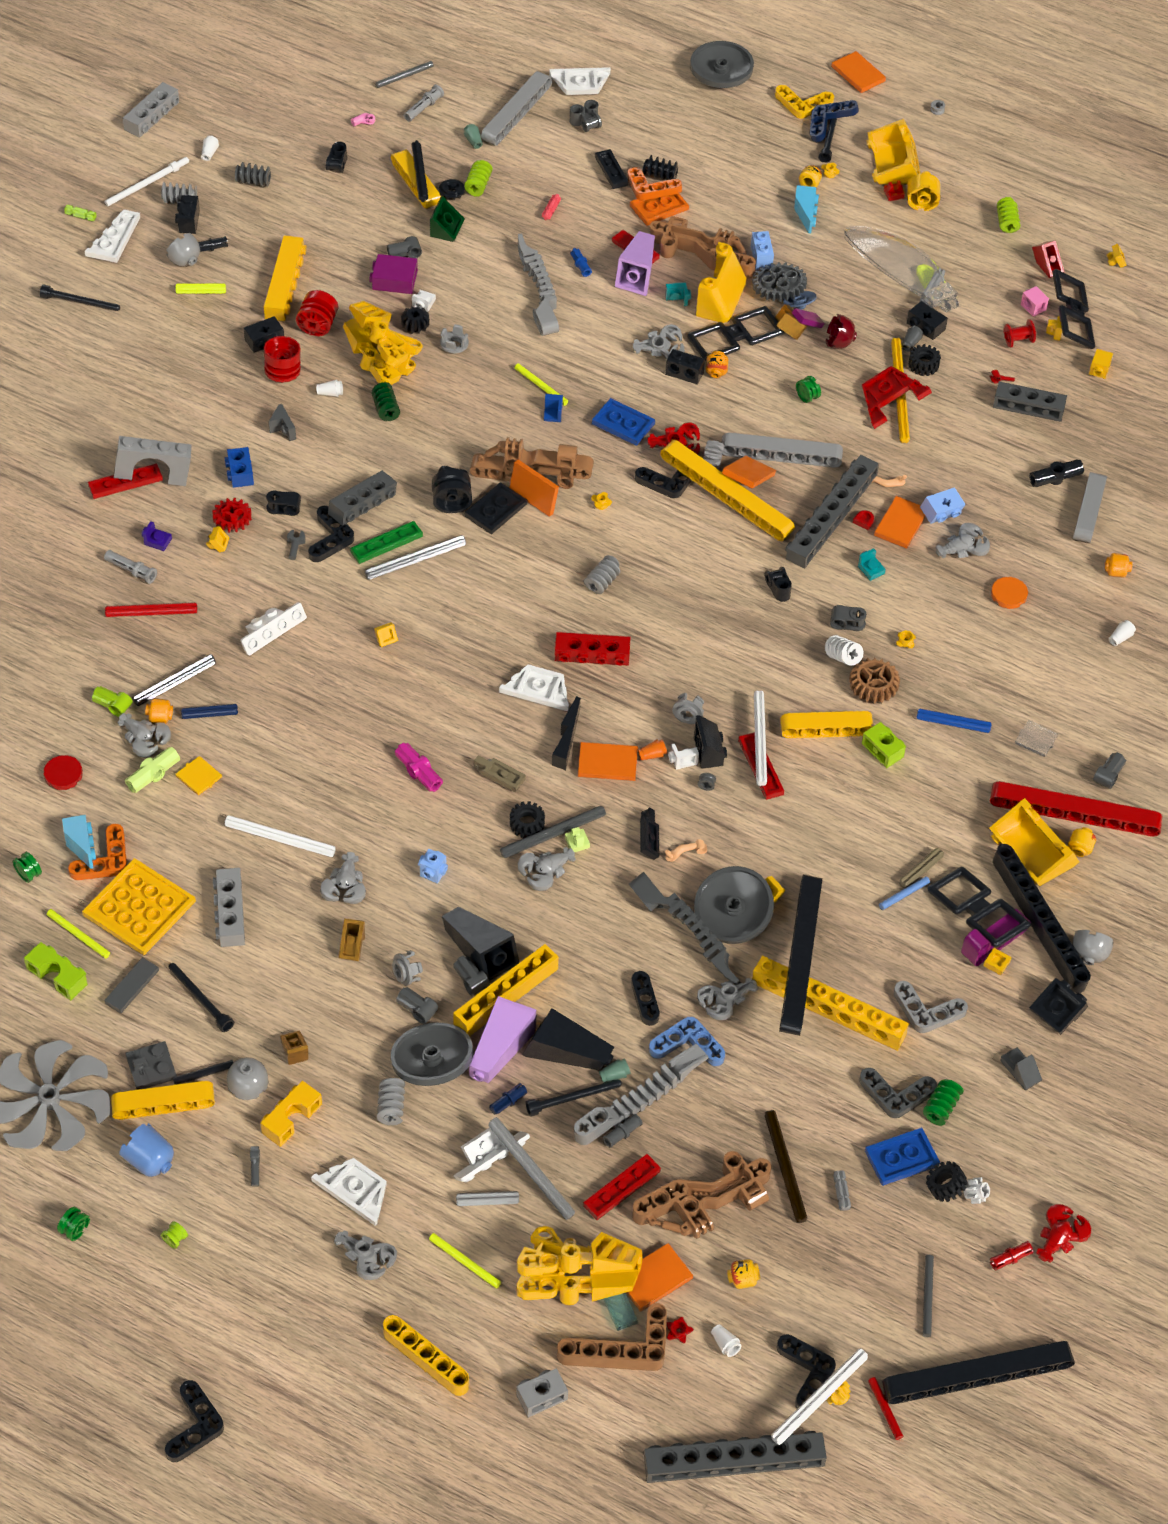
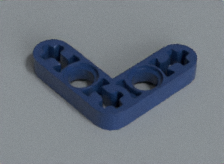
[810,100,859,142]

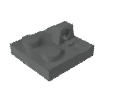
[125,1041,177,1090]

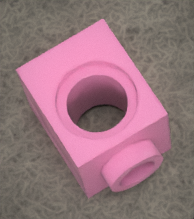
[1021,286,1049,317]

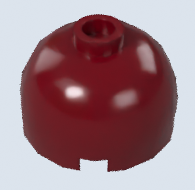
[826,314,857,349]

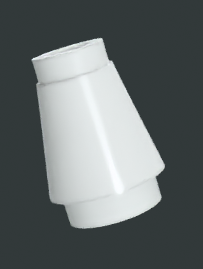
[201,136,219,161]
[316,379,343,397]
[1109,620,1136,646]
[711,1324,741,1357]

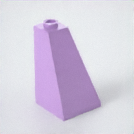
[615,231,655,296]
[469,996,536,1083]

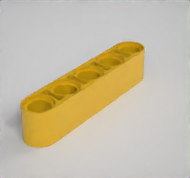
[391,149,441,209]
[780,711,873,738]
[111,1081,215,1120]
[383,1315,469,1396]

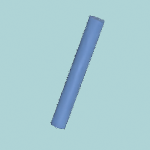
[879,876,930,910]

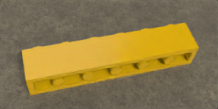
[264,235,307,321]
[453,944,559,1037]

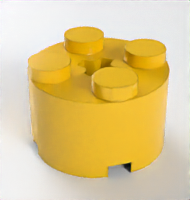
[907,171,941,211]

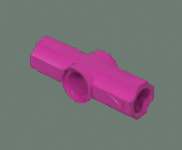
[395,742,443,792]

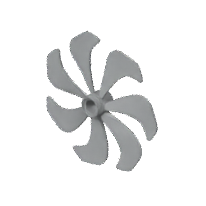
[0,1040,110,1151]

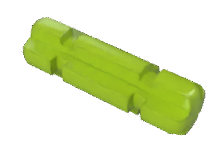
[64,204,97,221]

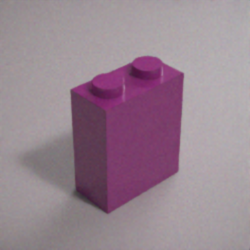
[369,254,418,294]

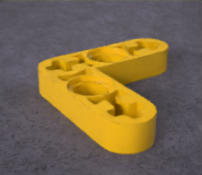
[775,85,834,119]

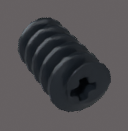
[642,155,678,180]

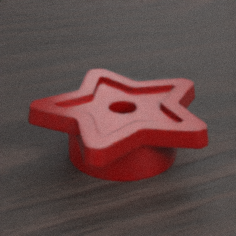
[666,1317,694,1344]

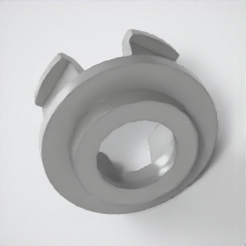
[440,324,469,354]
[672,693,704,724]
[392,950,423,986]

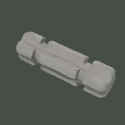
[833,1170,851,1211]

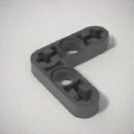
[859,1068,937,1118]

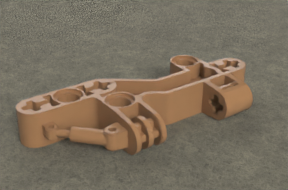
[649,216,756,279]
[470,437,594,489]
[632,1151,771,1239]

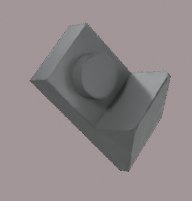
[269,404,296,441]
[1000,1047,1042,1091]

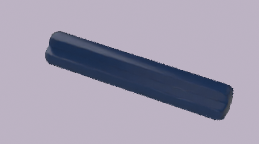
[181,704,238,719]

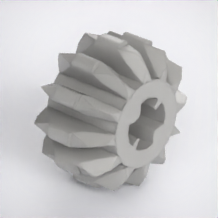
[703,440,724,469]

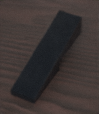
[552,696,581,771]

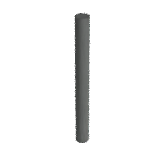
[375,61,434,88]
[923,1255,934,1337]

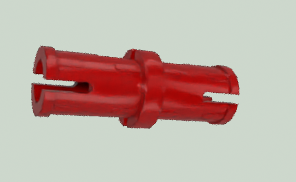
[989,1241,1033,1271]

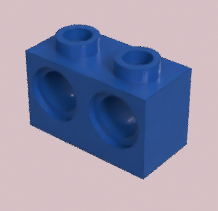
[224,447,254,488]

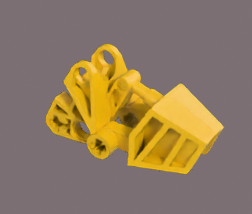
[343,301,423,385]
[516,1226,642,1305]

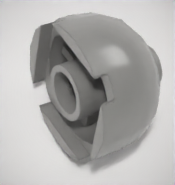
[166,233,200,267]
[1073,930,1114,965]
[227,1057,269,1100]

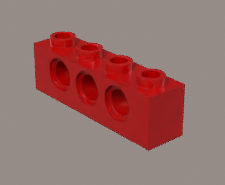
[555,632,631,666]

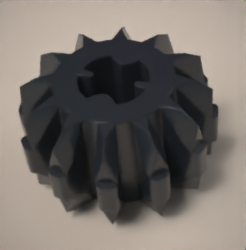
[401,305,430,334]

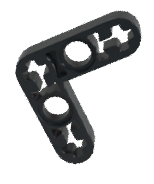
[635,467,692,499]
[308,506,354,562]
[777,1334,836,1409]
[165,1380,224,1462]

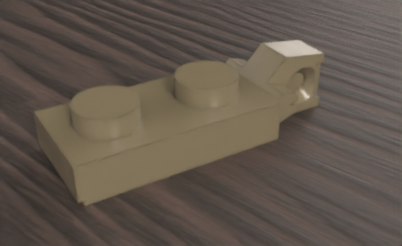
[474,755,526,793]

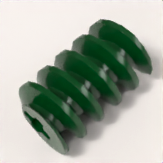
[371,382,400,421]

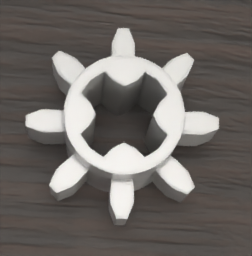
[963,1177,990,1204]

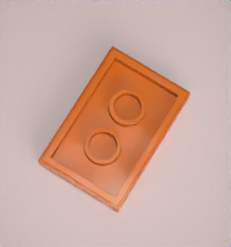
[831,51,886,93]
[630,194,689,226]
[722,456,776,488]
[509,459,559,517]
[874,496,926,549]
[578,742,638,781]
[626,1243,693,1312]

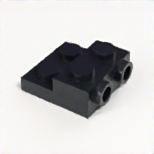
[1029,978,1088,1035]

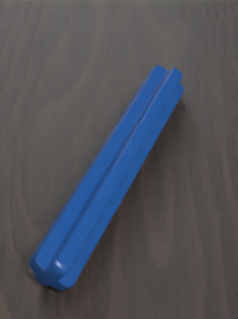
[917,708,992,733]

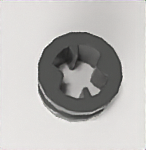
[698,773,716,791]

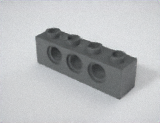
[993,381,1067,422]
[328,470,397,526]

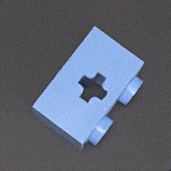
[751,231,774,270]
[920,487,966,524]

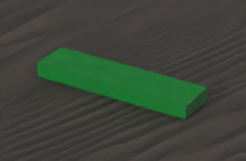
[350,521,423,564]

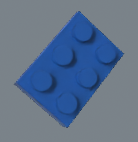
[592,398,655,446]
[865,1128,940,1186]

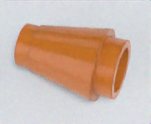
[638,739,667,761]

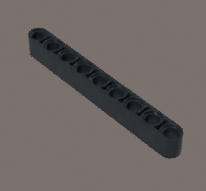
[992,844,1091,993]
[882,1341,1075,1404]

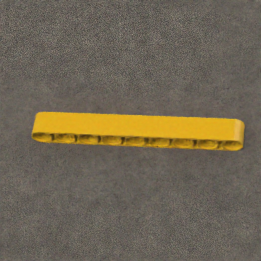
[660,440,795,541]

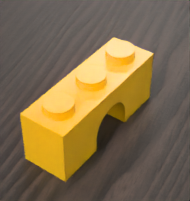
[260,1080,322,1147]

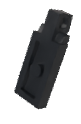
[640,807,659,860]

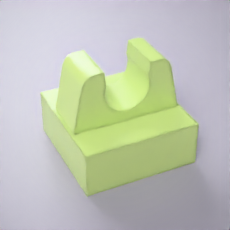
[565,827,590,852]

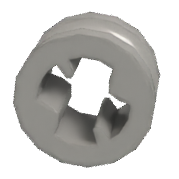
[930,100,945,115]

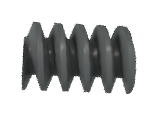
[235,162,271,187]

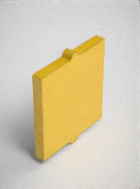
[176,756,222,795]

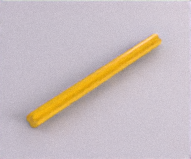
[891,338,910,443]

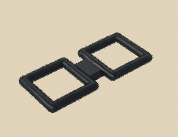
[1052,269,1095,349]
[687,306,785,362]
[927,867,1031,948]

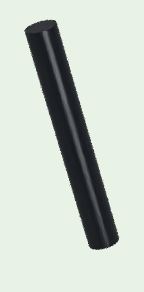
[173,1060,234,1085]

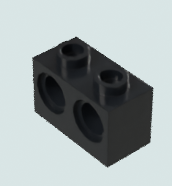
[665,349,705,385]

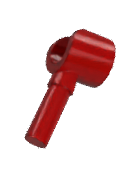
[990,370,1015,384]

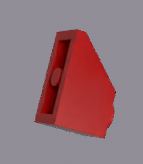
[1032,240,1065,278]

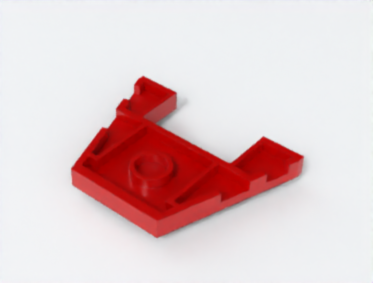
[862,366,932,429]

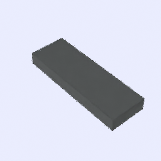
[104,957,159,1013]

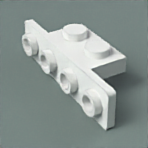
[240,602,307,655]
[454,1128,530,1182]

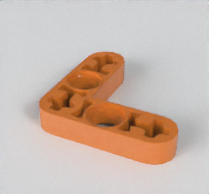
[627,167,682,200]
[68,824,127,880]

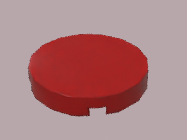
[44,755,83,790]

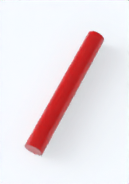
[868,1377,904,1440]

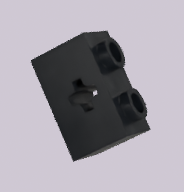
[907,301,948,340]
[244,316,284,353]

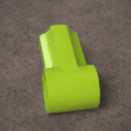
[92,686,133,717]

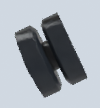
[432,468,472,514]

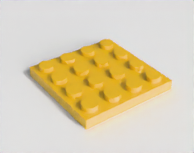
[82,858,196,956]

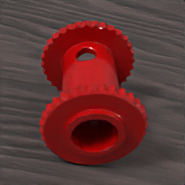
[1004,319,1036,348]

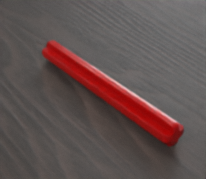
[105,602,198,617]

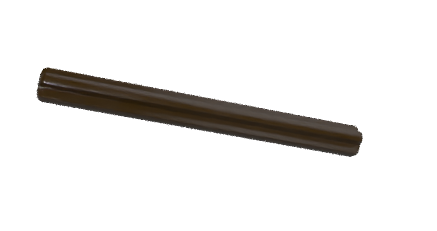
[765,1110,807,1223]

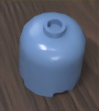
[119,1123,174,1177]

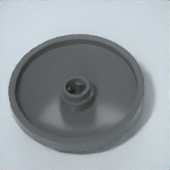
[690,41,754,88]
[694,866,774,944]
[391,1023,474,1086]

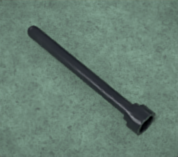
[818,109,839,163]
[40,284,120,311]
[169,963,235,1032]
[526,1079,622,1117]

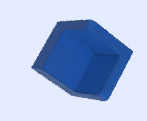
[544,394,563,422]

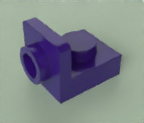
[142,521,172,551]

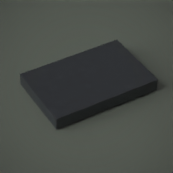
[465,482,527,535]

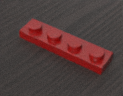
[88,463,163,499]
[738,732,784,800]
[583,1154,661,1220]

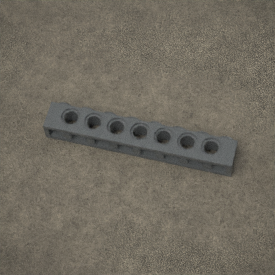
[785,455,879,569]
[644,1431,827,1483]

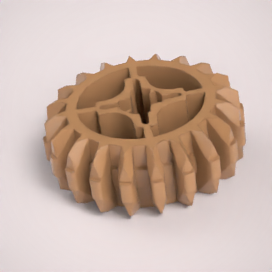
[849,657,900,704]

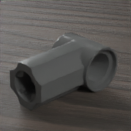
[387,236,422,258]
[1093,752,1126,789]
[453,955,490,996]
[396,987,439,1024]

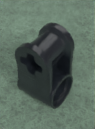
[326,142,347,173]
[266,490,301,516]
[764,567,792,602]

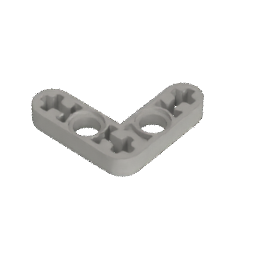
[894,981,968,1033]

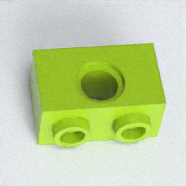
[862,722,906,768]

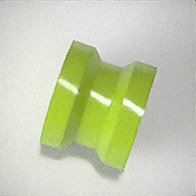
[161,1221,188,1249]

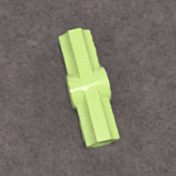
[125,747,180,793]

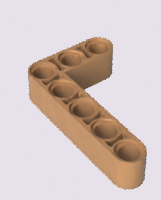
[557,1303,667,1371]

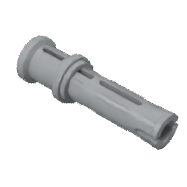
[403,84,444,122]
[104,550,157,584]

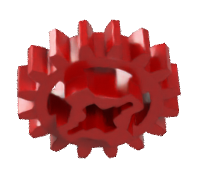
[212,498,252,533]

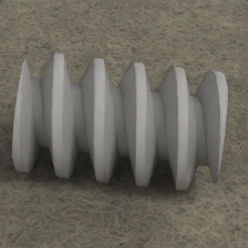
[161,182,197,204]
[583,555,620,594]
[377,1078,405,1125]

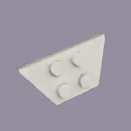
[549,67,611,95]
[499,665,569,711]
[311,1158,387,1226]

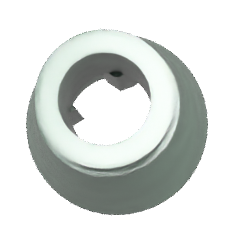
[464,124,483,149]
[599,1058,631,1083]

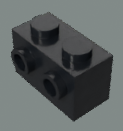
[175,195,200,234]

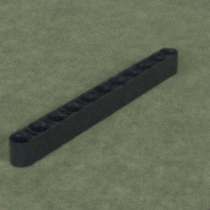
[779,874,823,1036]

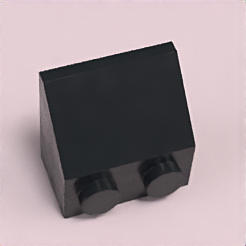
[694,715,727,769]

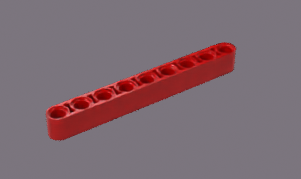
[990,781,1163,837]

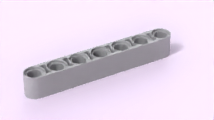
[481,71,552,146]
[721,433,843,468]

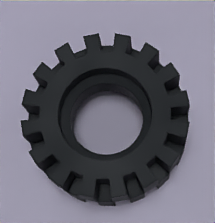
[908,344,941,376]
[510,801,545,838]
[926,1161,968,1202]

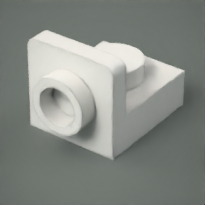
[412,290,436,312]
[668,744,699,770]

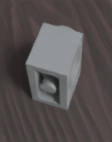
[516,1368,568,1418]

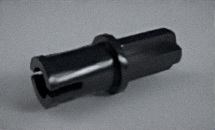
[198,236,228,252]

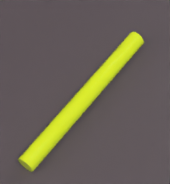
[515,363,568,406]
[46,909,110,959]
[429,1233,501,1289]

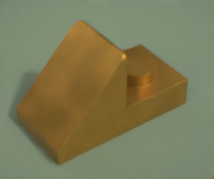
[775,304,807,340]
[339,918,365,961]
[280,1030,308,1065]

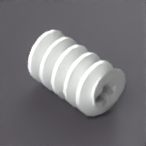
[825,635,864,665]

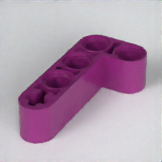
[961,909,1031,966]

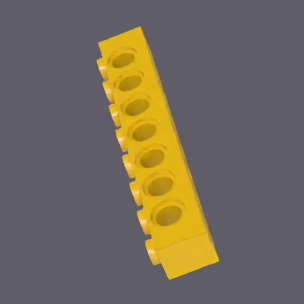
[752,955,909,1051]

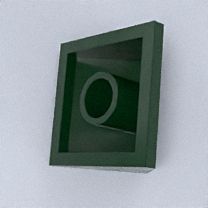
[430,196,465,242]

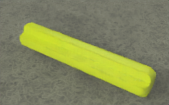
[175,283,226,294]

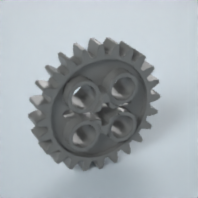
[752,262,807,302]

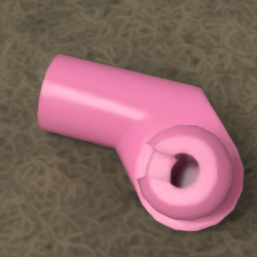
[351,113,375,126]

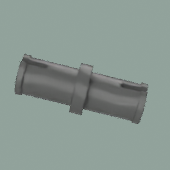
[603,1114,643,1148]

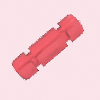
[542,194,561,220]

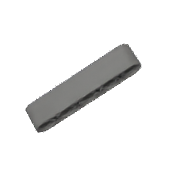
[1073,472,1107,543]

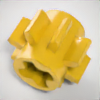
[826,1380,851,1405]

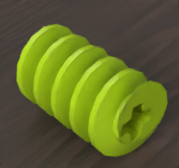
[464,160,493,197]
[997,197,1021,233]

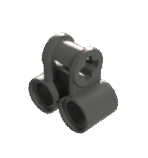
[569,100,602,132]

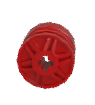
[296,290,339,337]
[264,336,301,383]

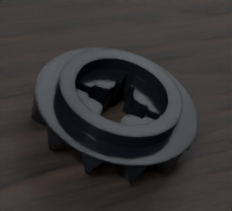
[439,179,465,200]

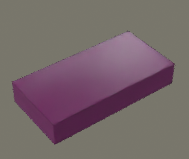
[792,308,825,328]

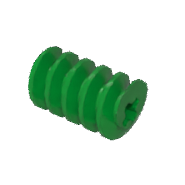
[923,1079,964,1126]

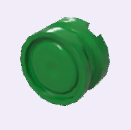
[796,376,821,403]
[12,851,42,883]
[57,1206,90,1241]

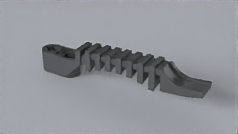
[629,871,741,985]

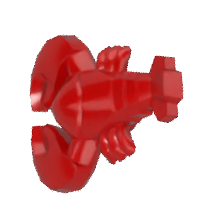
[648,422,700,455]
[1036,1204,1091,1263]

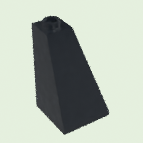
[442,907,520,981]
[522,1008,614,1071]

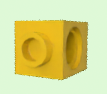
[1089,349,1113,379]

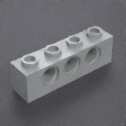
[123,82,179,138]
[213,868,245,947]

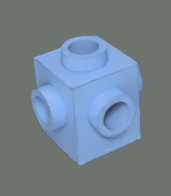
[418,849,448,884]

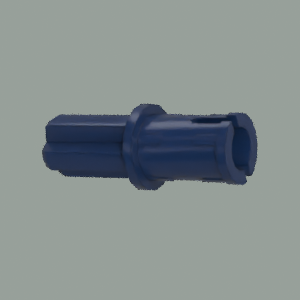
[489,1083,527,1115]

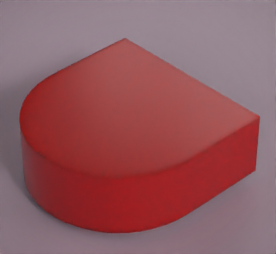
[853,510,874,530]

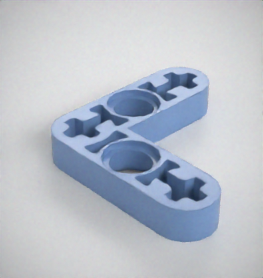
[649,1017,725,1066]

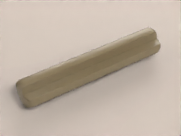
[899,848,944,888]

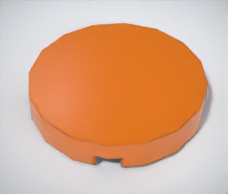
[991,577,1028,609]

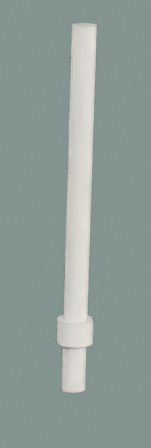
[104,157,189,207]

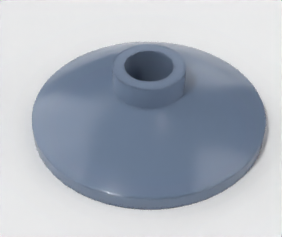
[783,291,817,309]

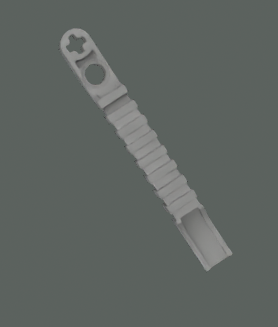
[518,233,559,336]
[574,1044,708,1145]

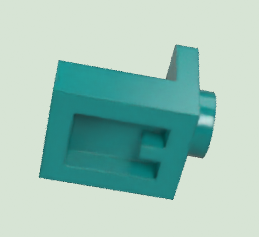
[665,282,691,306]
[858,548,886,581]

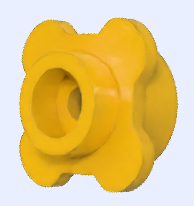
[821,163,839,178]
[591,492,612,510]
[896,630,916,649]

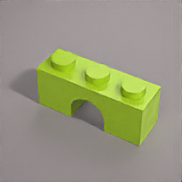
[24,942,88,1001]

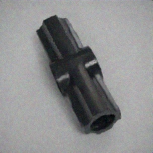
[1029,459,1084,487]

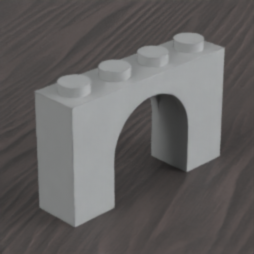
[114,436,191,486]

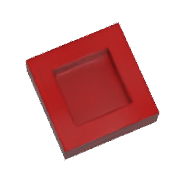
[884,181,905,201]

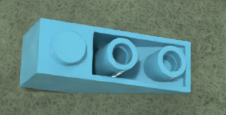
[794,185,819,234]
[62,815,96,869]

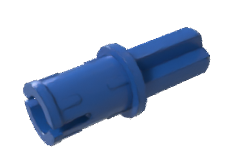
[570,248,592,277]

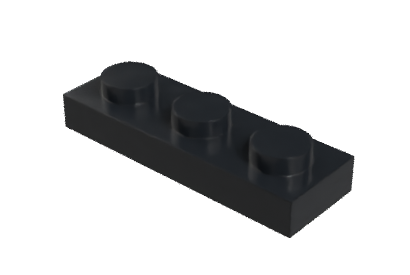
[595,149,628,189]

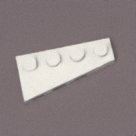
[85,210,140,263]

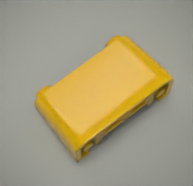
[866,119,921,185]
[696,242,746,323]
[989,798,1080,887]

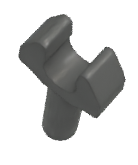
[287,530,306,560]
[250,1146,260,1187]

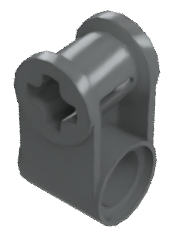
[830,605,867,631]

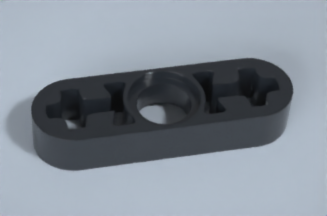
[631,971,660,1026]

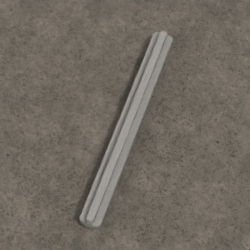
[488,1117,575,1220]

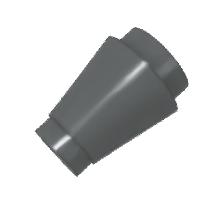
[901,326,923,352]

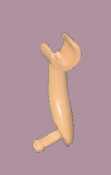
[872,475,907,487]
[665,839,707,862]

